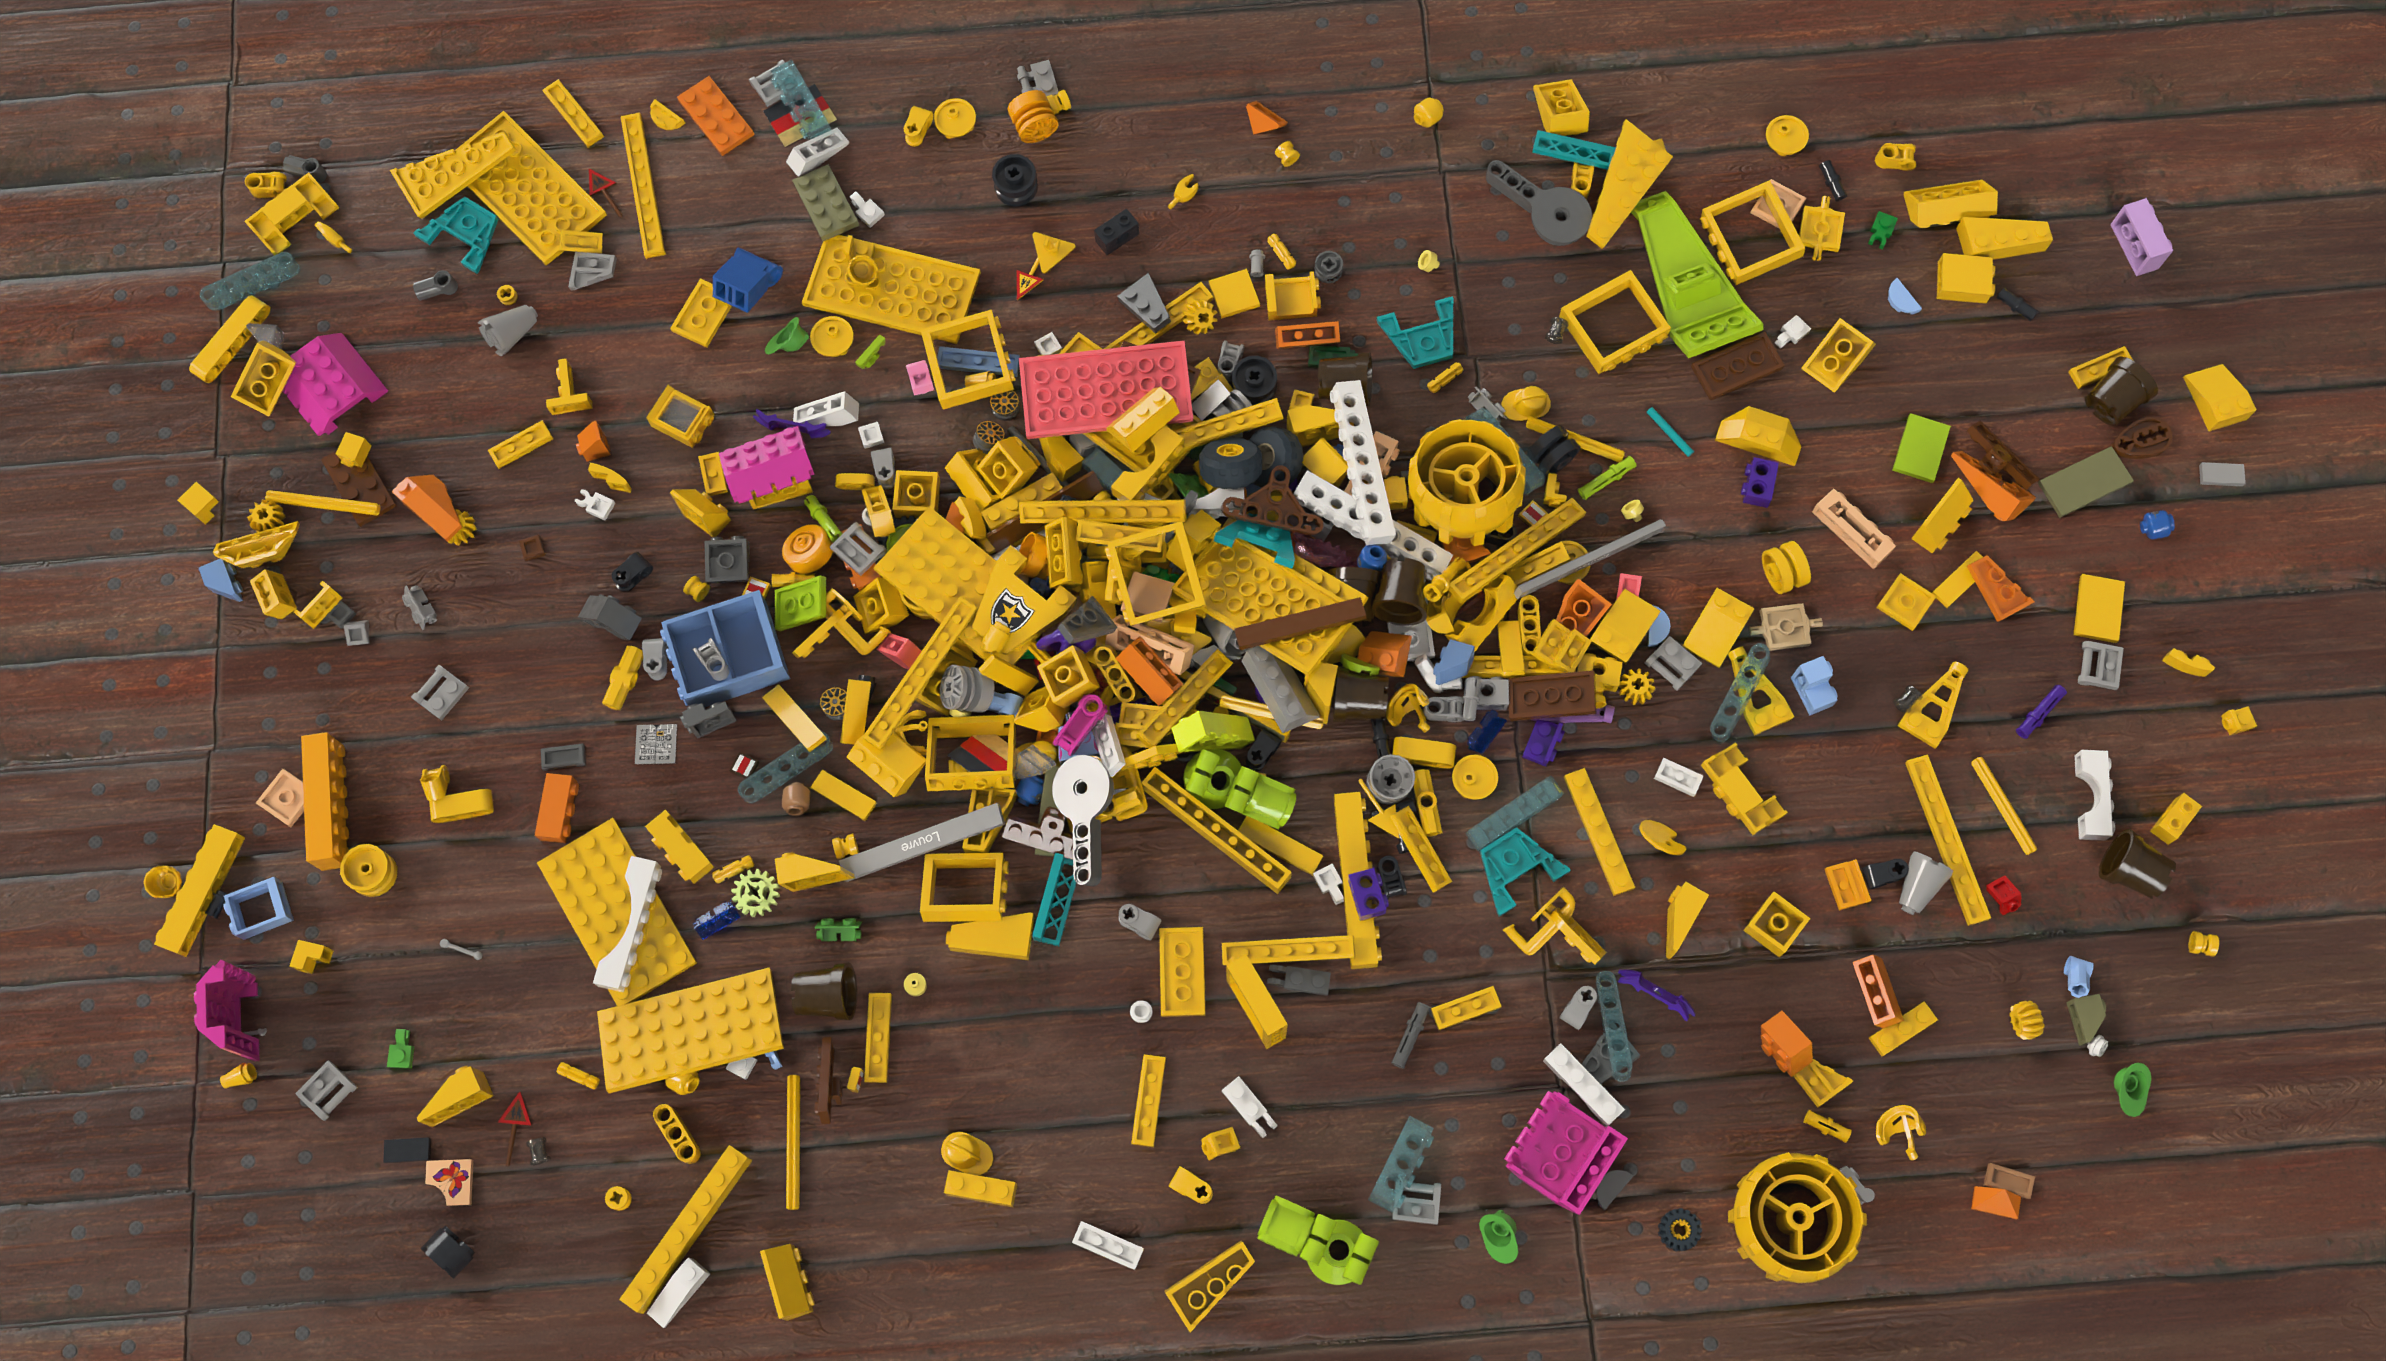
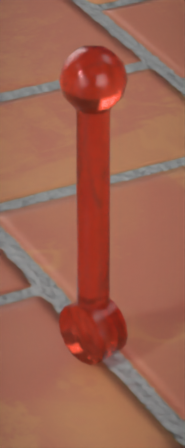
[1454,592,1485,621]

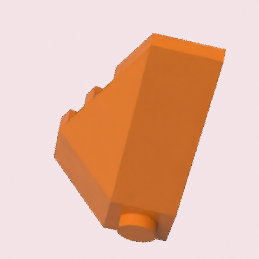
[1951,451,2036,521]
[392,475,463,542]
[1556,579,1613,638]

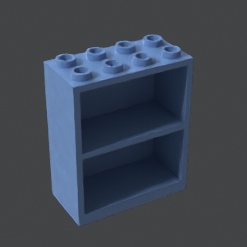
[660,590,790,707]

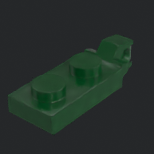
[1308,345,1359,368]

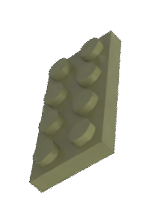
[792,164,859,241]

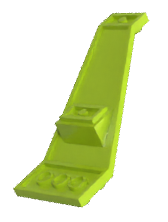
[1631,191,1764,358]

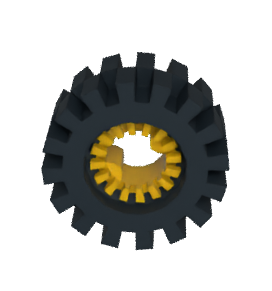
[1658,1208,1702,1251]

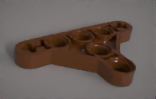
[1221,465,1323,536]

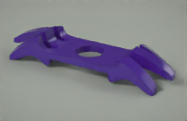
[753,409,831,439]
[1618,970,1696,1021]

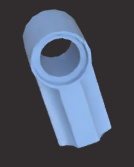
[987,692,1023,717]
[2064,956,2093,998]

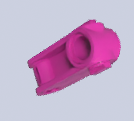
[1053,694,1108,756]

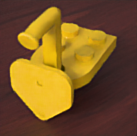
[1087,543,1145,606]
[792,588,891,659]
[1112,744,1182,821]
[1503,887,1607,964]

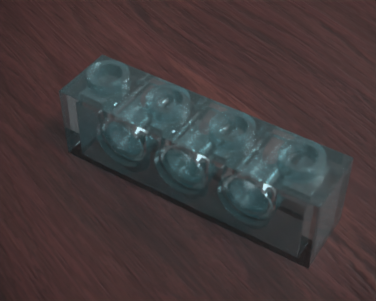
[770,60,831,140]
[1368,1116,1434,1213]

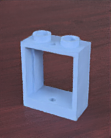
[224,877,294,940]

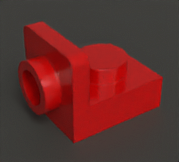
[1986,876,2021,915]

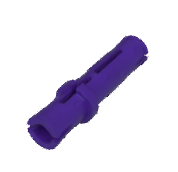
[2016,685,2067,739]

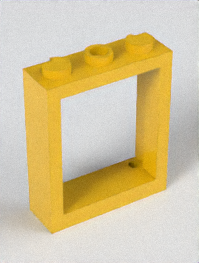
[920,853,1009,922]

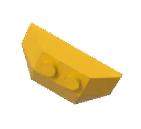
[1715,406,1801,466]
[213,521,300,568]

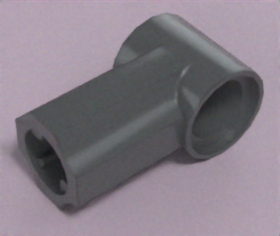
[283,155,327,183]
[413,270,458,301]

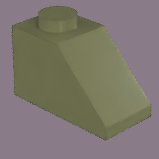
[2066,994,2106,1046]

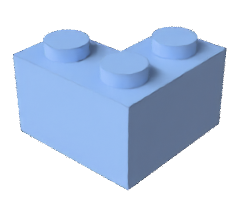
[1791,656,1838,715]

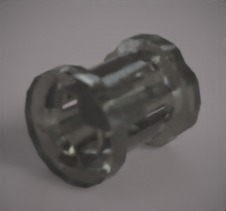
[1545,317,1568,344]
[1893,685,1923,713]
[526,1137,551,1165]

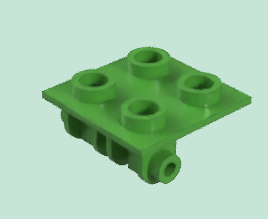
[1168,473,1208,499]

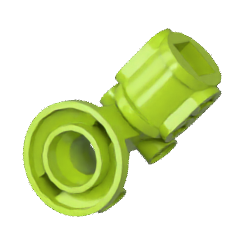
[1184,749,1296,830]
[1257,1196,1379,1285]

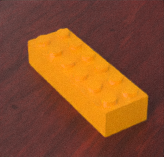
[301,732,349,871]

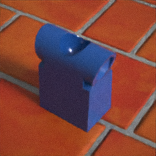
[713,247,783,313]

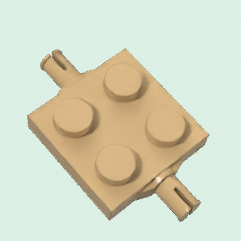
[1749,603,1823,651]

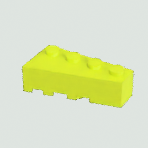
[1171,711,1255,752]

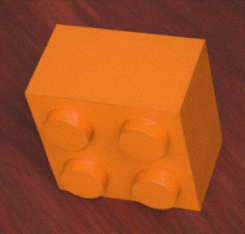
[1761,1011,1813,1077]

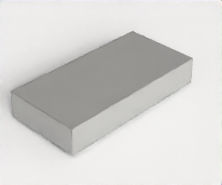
[2199,462,2245,486]

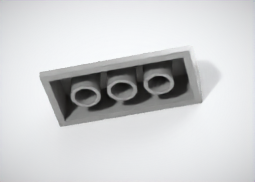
[1242,646,1320,733]

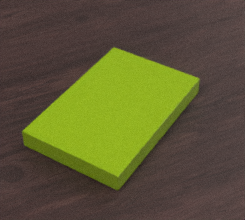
[1892,413,1951,483]
[775,575,826,631]

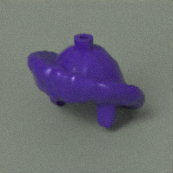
[1036,629,1097,654]

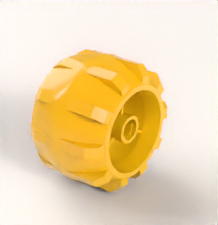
[1408,419,1526,546]
[1728,1152,1867,1283]

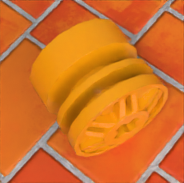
[1007,90,1058,143]
[1019,532,1049,584]

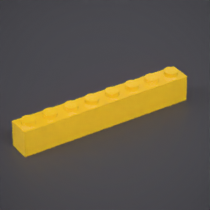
[1142,767,1292,894]
[1334,792,1382,969]
[619,1145,752,1314]

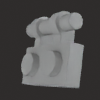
[1017,60,1058,96]

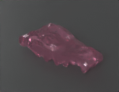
[1292,532,1358,568]

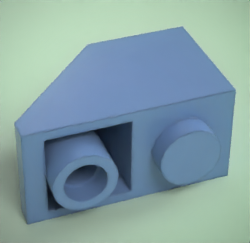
[199,559,243,602]
[1433,639,1475,685]

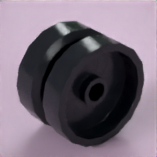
[992,154,1038,207]
[1232,356,1277,406]
[1527,425,1581,477]

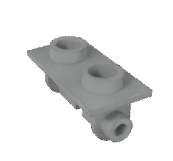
[1468,386,1507,427]
[402,585,437,630]

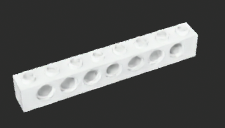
[1330,380,1396,546]
[1293,470,1453,580]

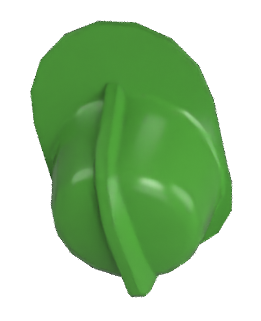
[765,317,809,354]
[2114,1063,2151,1117]
[1479,1210,1518,1264]

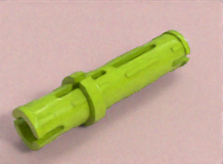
[1578,456,1637,500]
[804,495,843,543]

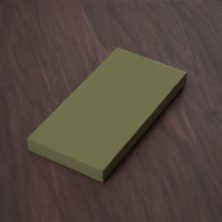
[2038,446,2134,518]

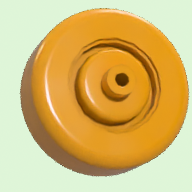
[782,524,833,574]

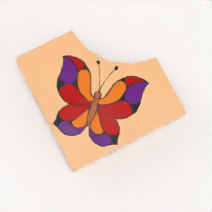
[425,1159,474,1206]

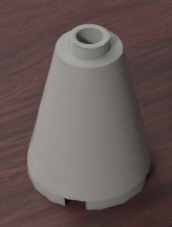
[478,305,538,356]
[1203,614,1253,660]
[1899,851,1953,915]

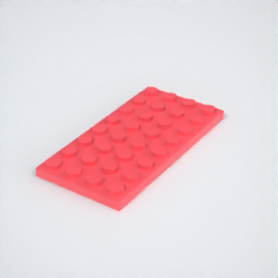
[1019,341,1193,439]

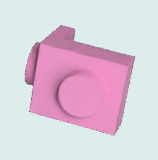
[906,360,934,396]

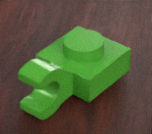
[387,1029,414,1069]

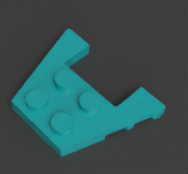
[413,197,499,274]
[1376,296,1454,369]
[1214,513,1295,569]
[1480,827,1571,917]

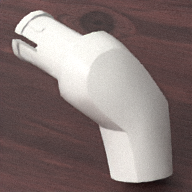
[1415,654,1462,693]

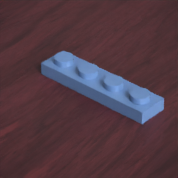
[937,346,1020,377]

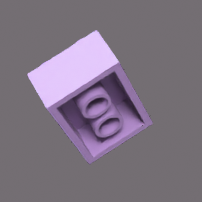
[2110,198,2173,276]

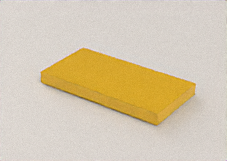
[1159,927,1205,1017]

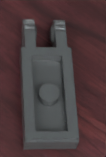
[1267,965,1331,996]

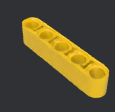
[189,295,271,383]

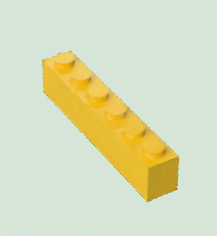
[154,824,245,957]

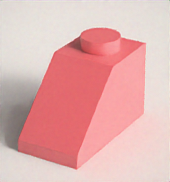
[877,633,922,670]

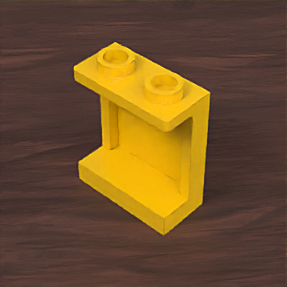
[1265,271,1321,320]

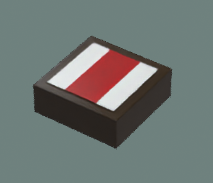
[729,752,760,781]

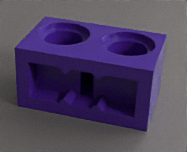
[1741,457,1779,508]
[1348,868,1389,921]

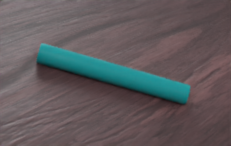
[1646,407,1694,457]

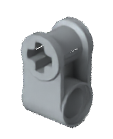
[1218,340,1244,382]
[871,448,896,489]
[642,638,668,680]
[693,638,730,681]
[1423,696,1465,722]
[1119,904,1161,941]
[1560,986,1597,1030]

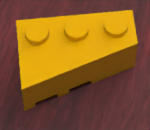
[962,788,1018,853]

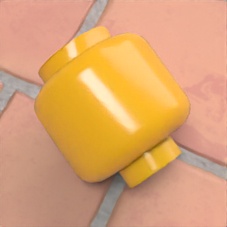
[1414,97,1443,128]
[665,1071,699,1095]

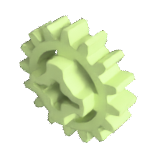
[731,869,780,917]

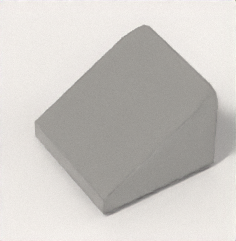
[344,620,369,646]

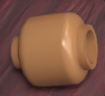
[782,782,811,816]

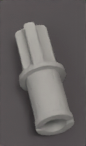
[1463,678,1481,721]

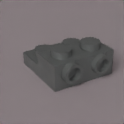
[704,536,750,584]
[680,702,737,739]

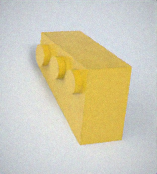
[645,810,714,884]

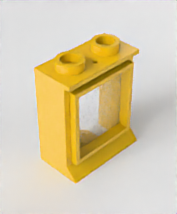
[646,384,714,448]

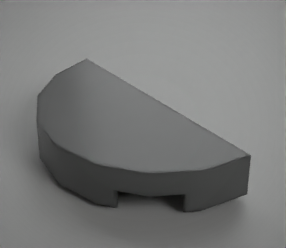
[1596,1170,1634,1210]

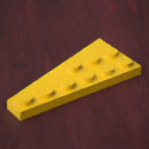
[1586,119,1673,249]
[390,132,517,219]

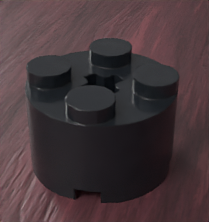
[420,1226,475,1279]

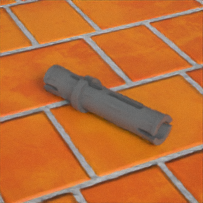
[1391,1002,1431,1069]

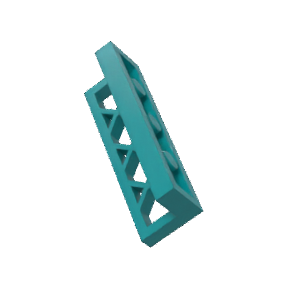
[1532,130,1616,170]
[1032,853,1076,946]

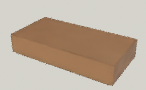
[1983,1163,2035,1199]

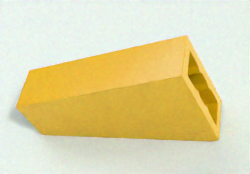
[946,913,1035,960]

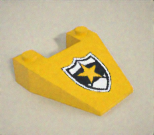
[972,545,1077,655]

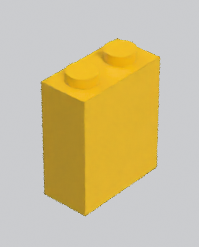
[1937,253,1995,304]

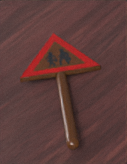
[589,169,623,218]
[497,1092,531,1167]

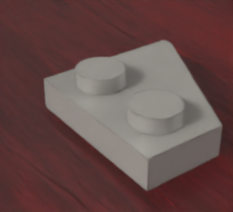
[568,252,617,290]

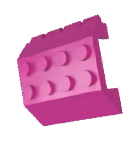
[283,333,388,436]
[719,426,814,504]
[194,960,259,1062]
[1504,1091,1628,1215]

